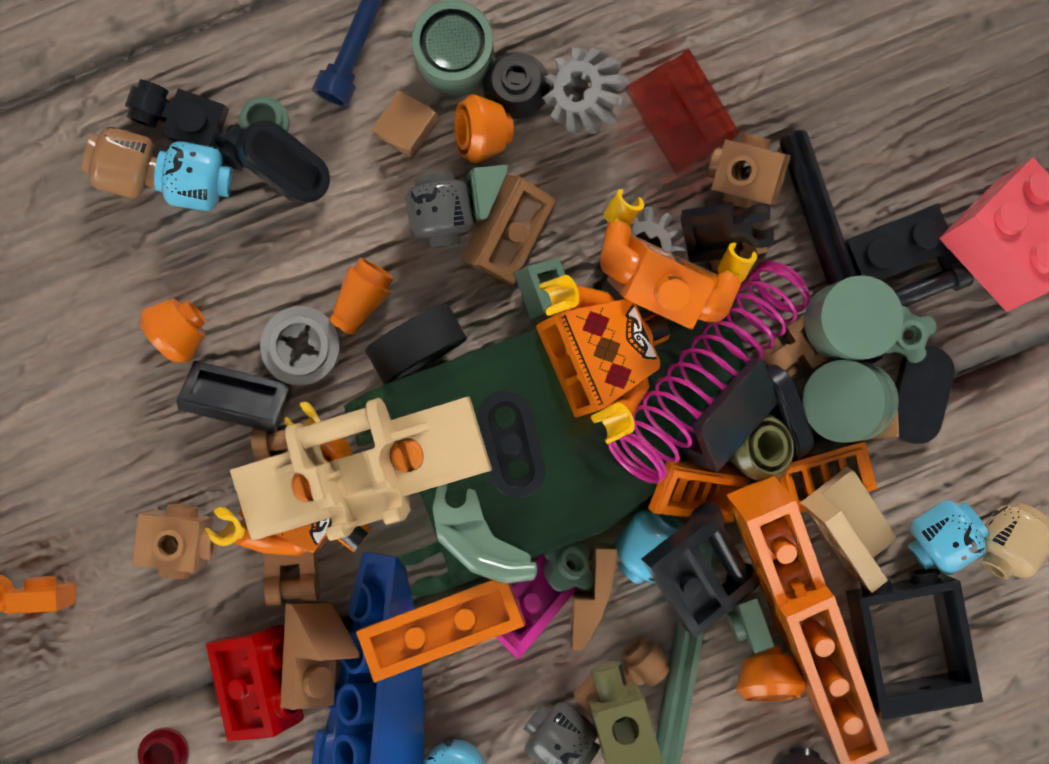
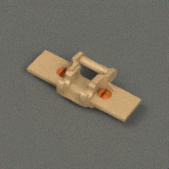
[230,396,492,541]

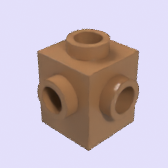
[708,133,791,209]
[132,504,217,579]

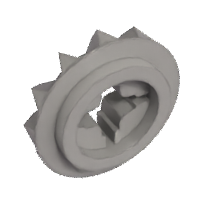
[260,306,341,385]

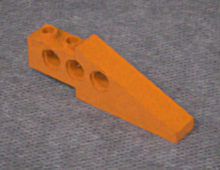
[726,476,889,764]

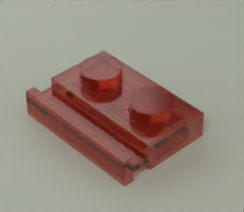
[626,49,740,174]

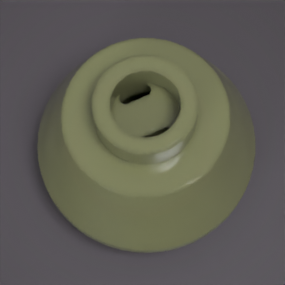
[729,413,794,481]

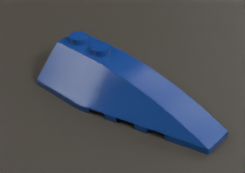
[312,552,424,764]

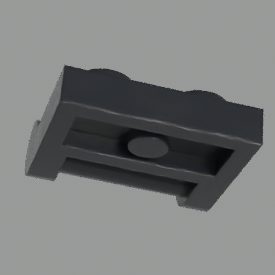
[845,203,973,307]
[641,502,760,638]

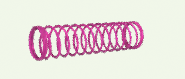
[608,260,810,483]

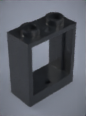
[846,568,983,721]

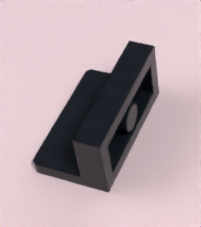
[674,358,778,472]

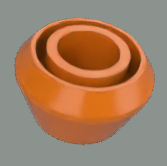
[454,94,514,164]
[139,298,207,363]
[736,646,806,702]

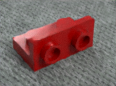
[205,624,304,742]

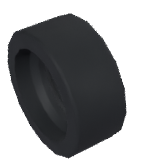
[365,304,467,384]

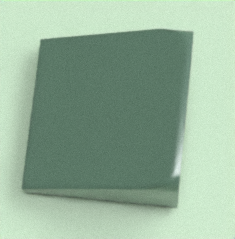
[464,164,509,222]

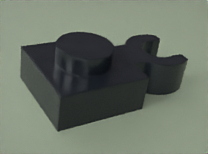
[680,202,775,263]

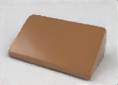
[461,175,557,287]

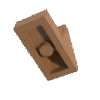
[280,602,359,710]

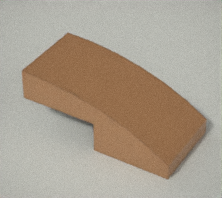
[570,543,617,651]

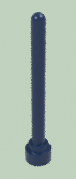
[312,0,383,107]

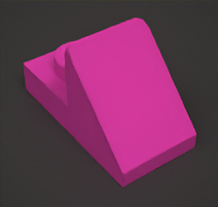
[496,552,578,659]

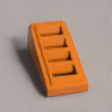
[778,441,878,512]
[648,461,751,523]

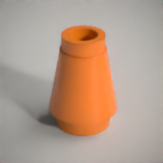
[329,258,394,335]

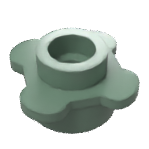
[885,306,937,363]
[544,541,594,591]

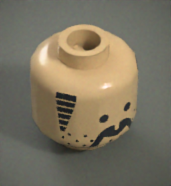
[981,503,1049,580]

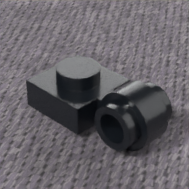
[125,79,229,147]

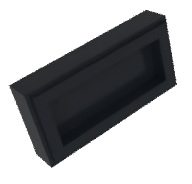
[176,361,291,433]

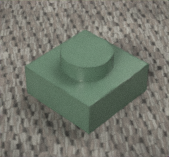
[514,258,565,320]
[727,594,774,653]

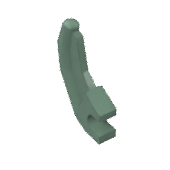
[432,484,537,584]

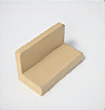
[800,467,896,593]

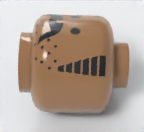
[81,127,157,199]

